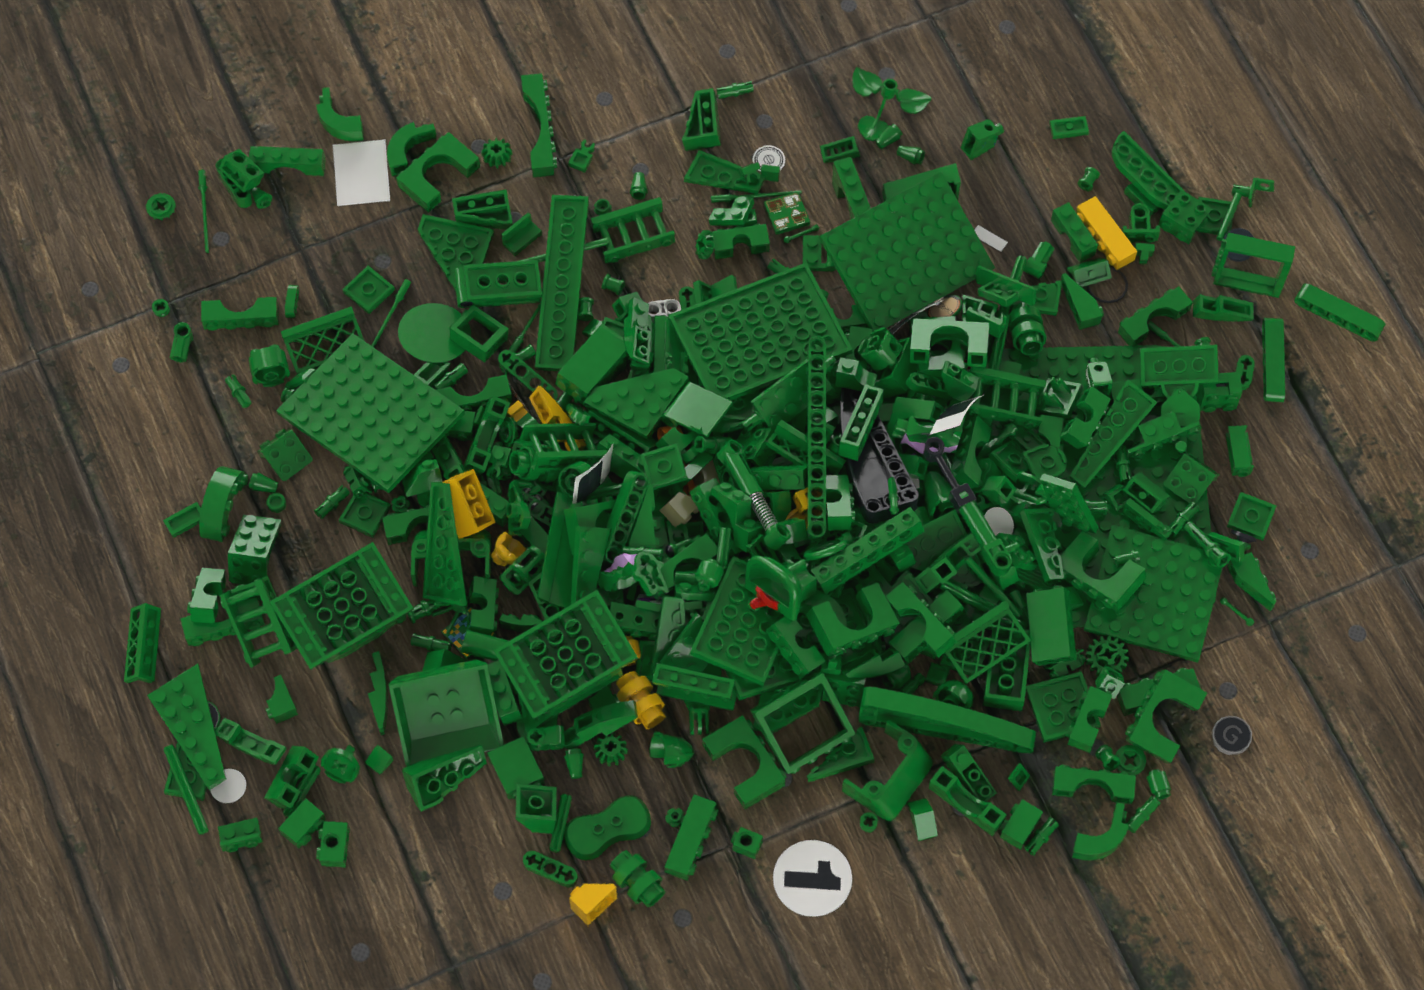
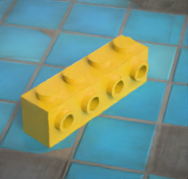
[1076,196,1137,270]

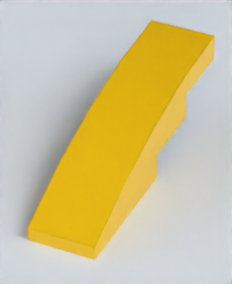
[529,386,586,451]

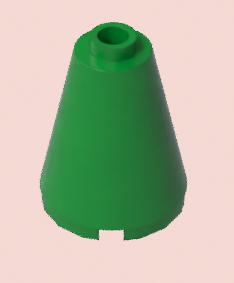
[923,471,962,520]

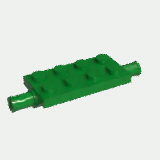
[741,355,838,433]

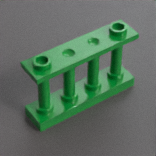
[591,197,675,264]
[966,367,1046,429]
[520,423,608,471]
[220,575,297,668]
[652,663,737,711]

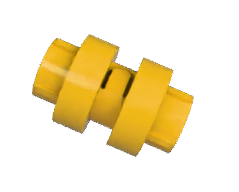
[616,671,665,729]

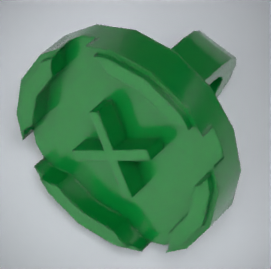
[321,745,360,784]

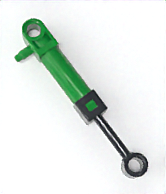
[923,437,1020,576]

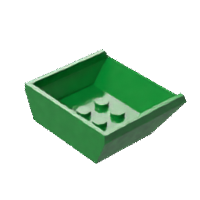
[388,660,504,767]

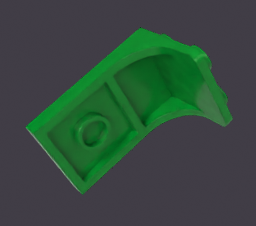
[228,515,281,585]

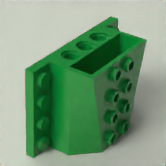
[270,542,414,670]
[493,590,638,719]

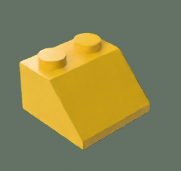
[569,884,617,926]

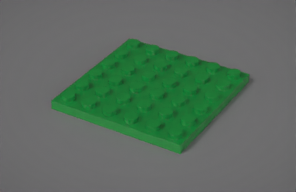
[1083,525,1224,663]

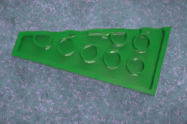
[423,482,467,606]
[147,664,226,790]

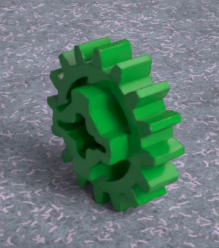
[1085,636,1129,676]

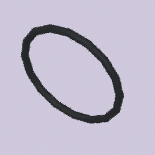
[1086,266,1128,303]

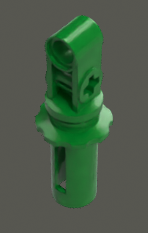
[461,629,517,661]

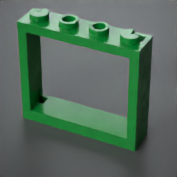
[1211,233,1296,298]
[750,670,856,774]

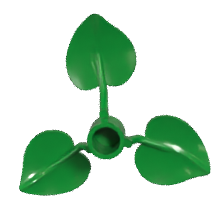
[852,67,932,141]

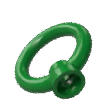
[803,532,854,561]

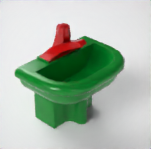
[745,555,817,621]

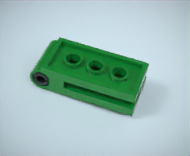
[453,260,542,308]

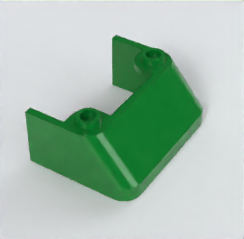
[411,530,492,587]
[842,719,933,821]

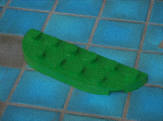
[1112,131,1184,210]

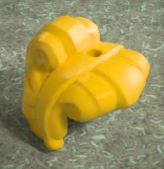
[491,532,527,566]

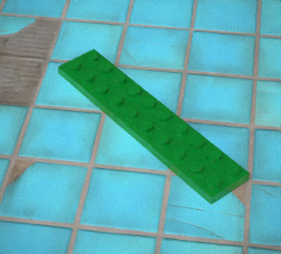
[535,195,589,371]

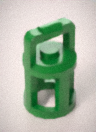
[500,545,545,595]

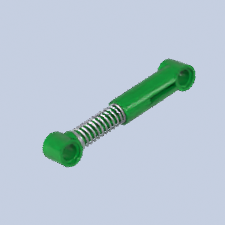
[717,439,791,551]

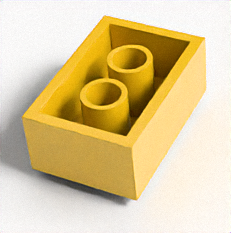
[442,469,495,539]

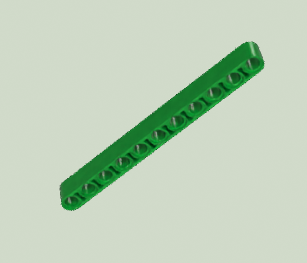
[807,336,826,543]

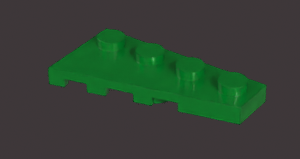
[1020,508,1064,583]

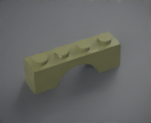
[659,460,720,527]

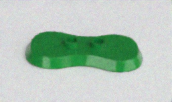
[564,795,651,860]

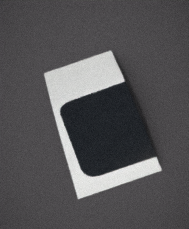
[888,300,944,335]
[930,395,983,435]
[572,444,613,503]

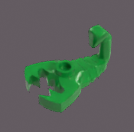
[506,479,541,536]

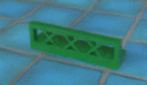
[766,420,846,478]
[124,603,161,683]

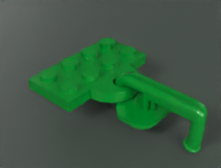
[1140,345,1219,456]
[1001,470,1099,534]

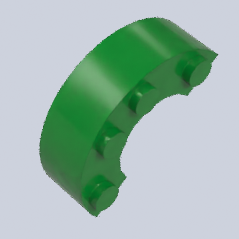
[199,466,249,543]

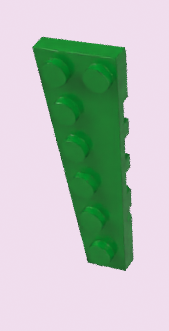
[1069,379,1157,489]

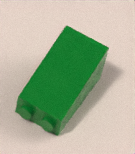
[555,324,629,405]

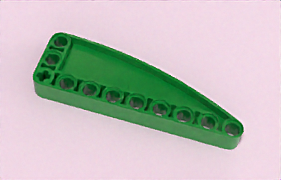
[858,687,1036,754]

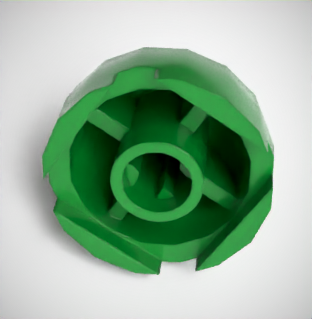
[933,680,974,710]

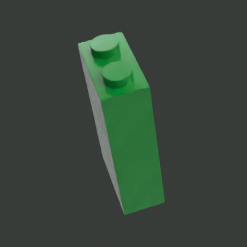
[1026,585,1076,666]

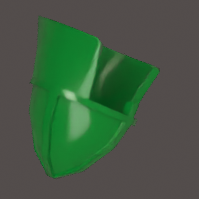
[649,732,695,768]

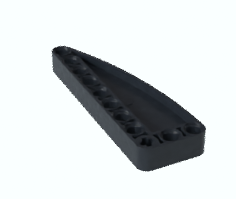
[840,388,919,524]

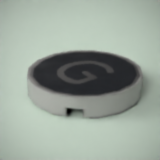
[1212,716,1252,755]

